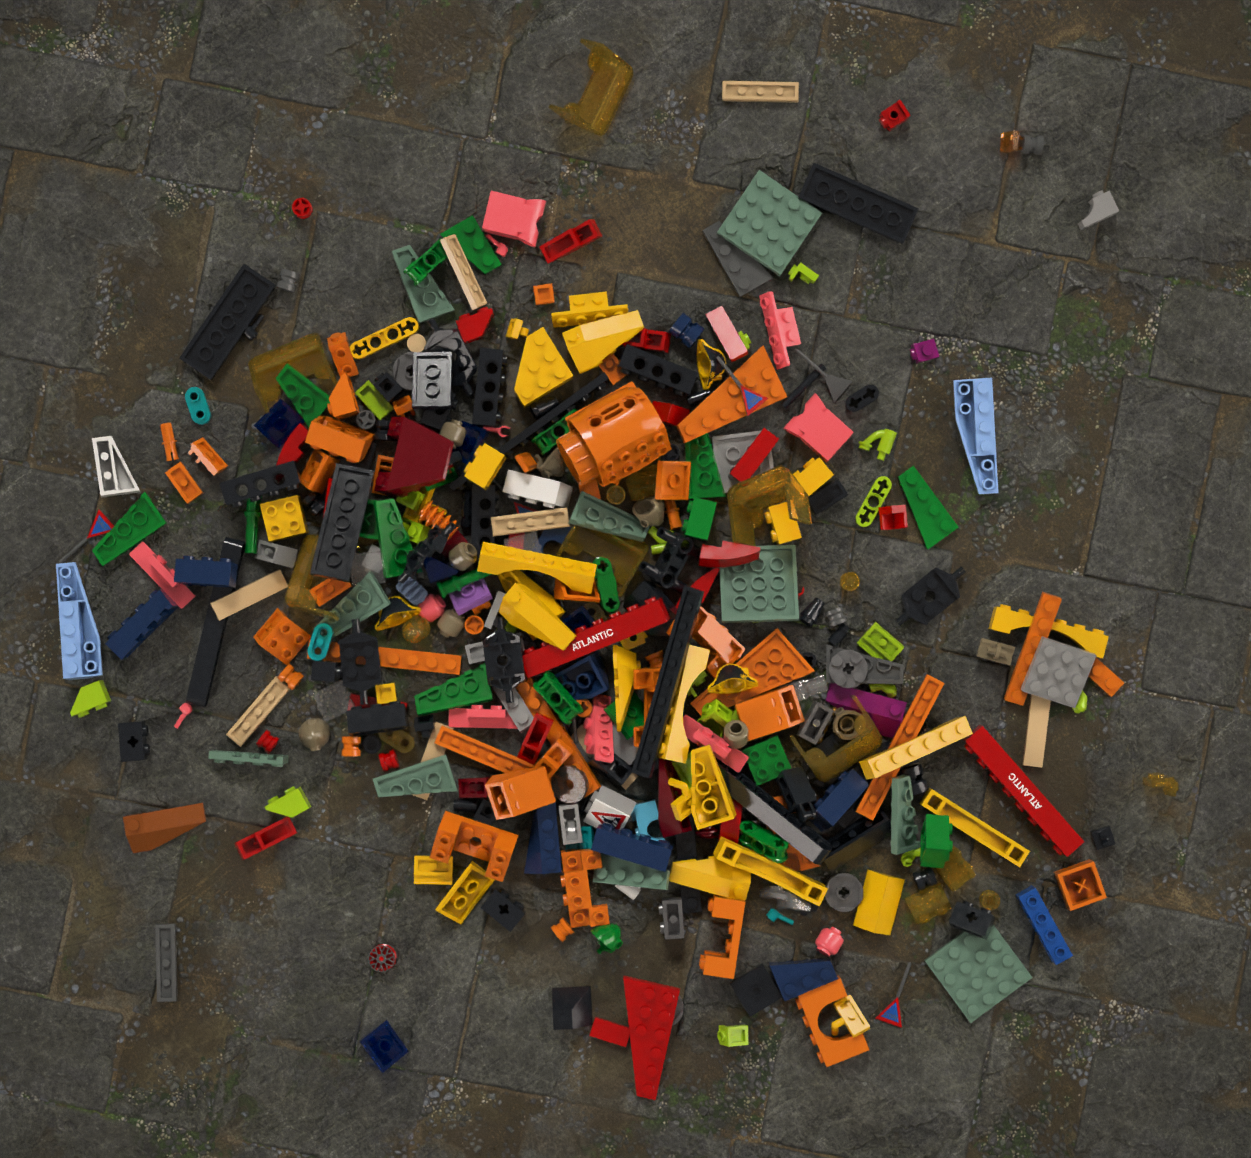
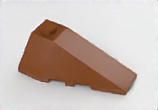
[123,803,206,853]

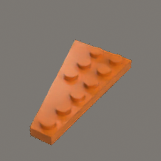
[676,345,787,444]
[690,628,815,716]

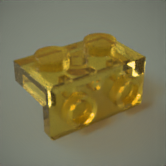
[625,464,657,501]
[1142,772,1179,797]
[935,845,976,892]
[905,882,951,924]

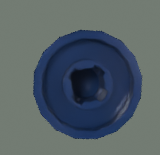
[668,313,705,349]

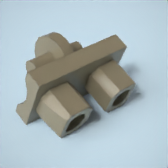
[976,638,1015,665]

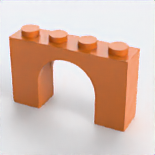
[795,975,869,1067]

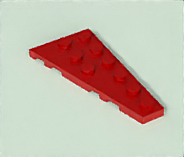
[623,976,680,1100]

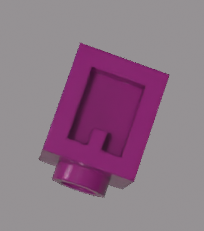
[910,338,939,364]

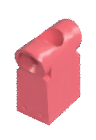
[482,191,546,248]
[783,393,854,463]

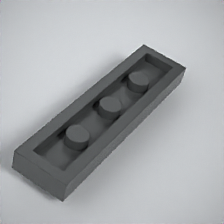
[155,923,178,1002]

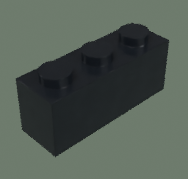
[346,701,408,737]

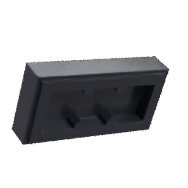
[805,479,848,515]

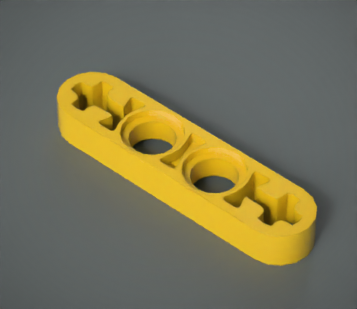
[350,317,419,360]

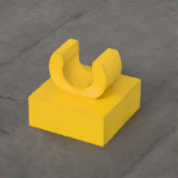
[505,318,529,339]
[375,683,397,704]

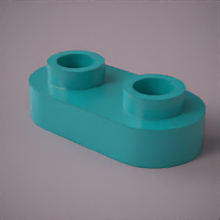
[185,387,211,425]
[308,623,334,661]

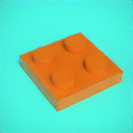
[655,460,691,500]

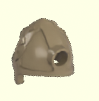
[534,447,565,479]
[632,497,666,528]
[833,707,866,740]
[298,718,331,751]

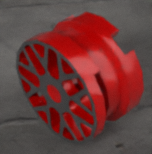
[368,944,397,972]

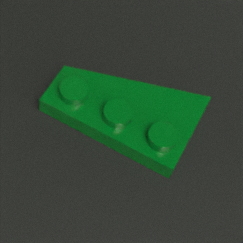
[440,215,502,275]
[275,363,330,428]

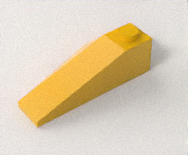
[562,310,644,374]
[497,570,565,641]
[498,583,576,650]
[612,645,641,732]
[691,744,737,830]
[669,856,751,900]

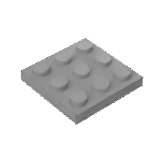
[712,430,776,493]
[1021,636,1096,708]

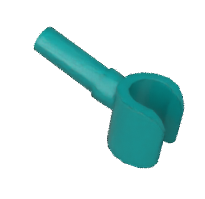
[766,908,794,925]

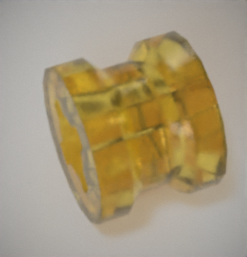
[606,485,626,505]
[840,572,860,591]
[979,890,1000,910]

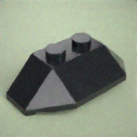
[623,569,677,636]

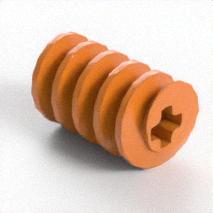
[418,500,460,541]

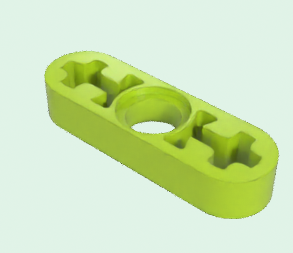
[855,476,892,527]

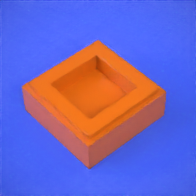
[533,283,555,306]

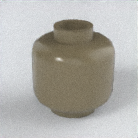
[440,419,467,449]
[448,542,477,571]
[437,608,465,638]
[724,720,748,749]

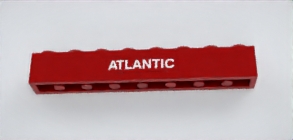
[522,596,671,678]
[963,725,1084,857]

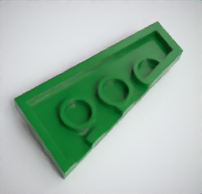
[685,433,726,499]
[897,465,959,550]
[92,491,167,566]
[373,498,423,578]
[414,663,493,716]

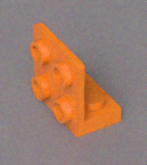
[253,608,311,665]

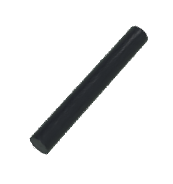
[781,364,826,409]

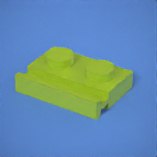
[857,621,905,661]

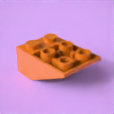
[735,685,805,741]
[485,766,556,820]

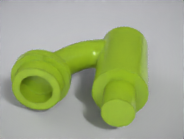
[858,429,897,461]

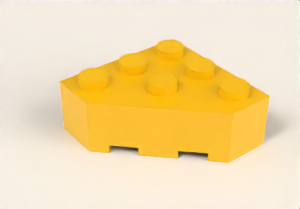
[514,327,573,408]

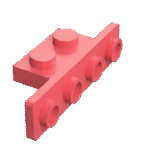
[759,291,801,370]
[129,542,195,609]
[583,694,614,763]
[448,705,518,729]
[683,714,749,773]

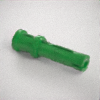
[244,496,262,553]
[436,568,492,598]

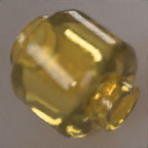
[402,615,431,644]

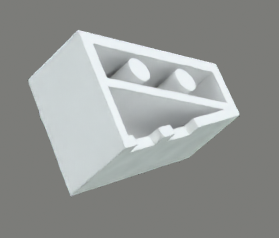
[92,436,140,497]
[502,470,573,509]

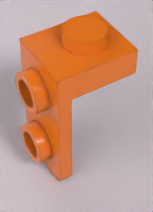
[327,332,359,377]

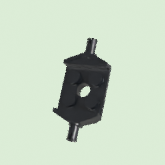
[424,318,478,397]
[398,522,456,583]
[895,566,966,626]
[483,617,527,703]
[338,618,382,705]
[799,732,864,789]

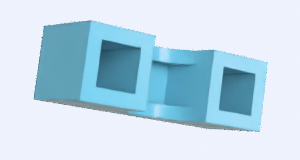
[631,799,665,841]

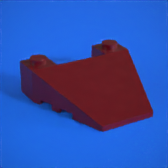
[374,417,454,497]

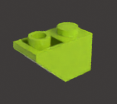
[401,517,431,543]
[70,680,111,718]
[265,786,312,818]

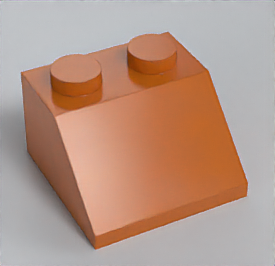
[327,373,360,420]

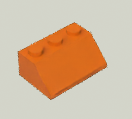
[305,414,375,463]

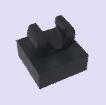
[414,715,435,738]
[1090,825,1116,850]

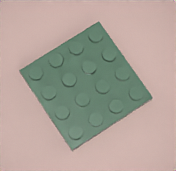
[717,170,822,276]
[719,545,799,623]
[924,925,1033,1023]

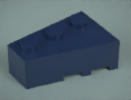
[174,556,238,588]
[809,769,869,832]
[768,958,838,1001]

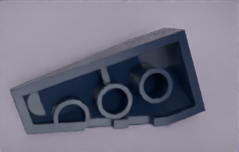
[555,652,609,702]

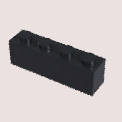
[824,807,891,872]

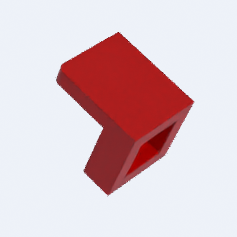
[878,505,908,530]

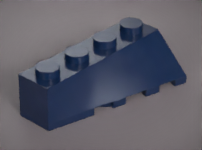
[105,589,179,660]
[524,794,562,874]
[591,823,673,872]

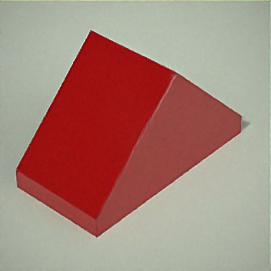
[652,401,690,426]

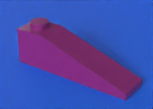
[825,683,907,738]

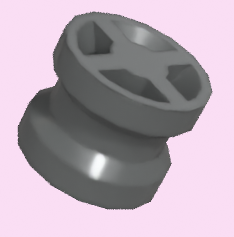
[356,410,377,430]
[825,606,848,627]

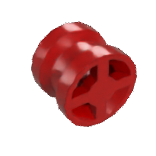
[292,198,313,219]
[256,730,279,754]
[379,749,399,772]

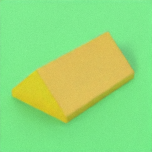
[435,861,494,924]
[853,869,905,935]

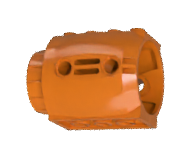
[556,381,672,487]

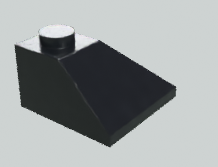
[552,986,592,1030]

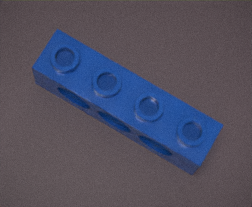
[1015,885,1073,965]

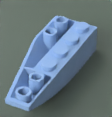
[953,378,998,494]
[56,562,103,680]

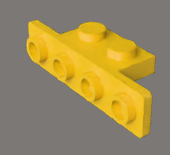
[551,291,628,328]

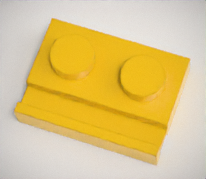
[414,855,453,885]

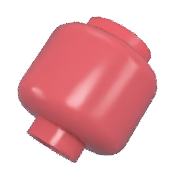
[417,594,446,622]
[815,927,844,957]

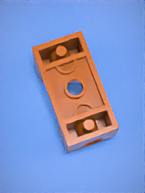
[430,811,518,882]
[699,894,745,979]

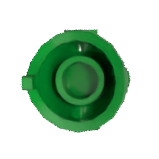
[590,923,623,954]

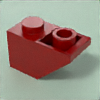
[456,307,494,345]

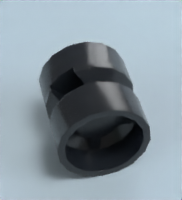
[898,764,929,796]

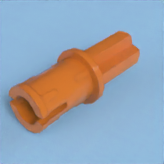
[160,422,179,461]
[664,500,683,530]

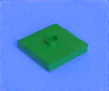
[604,692,644,740]

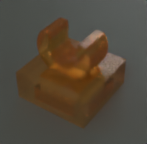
[1000,130,1023,153]

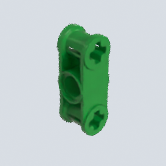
[403,238,448,286]
[531,408,578,456]
[592,557,620,612]
[533,670,583,725]
[739,820,788,863]

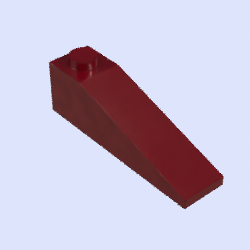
[658,758,692,838]

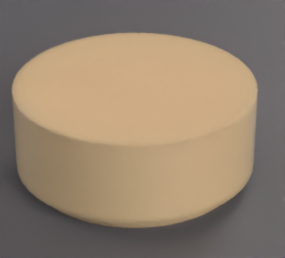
[407,334,426,352]

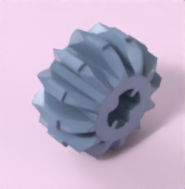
[396,577,428,606]

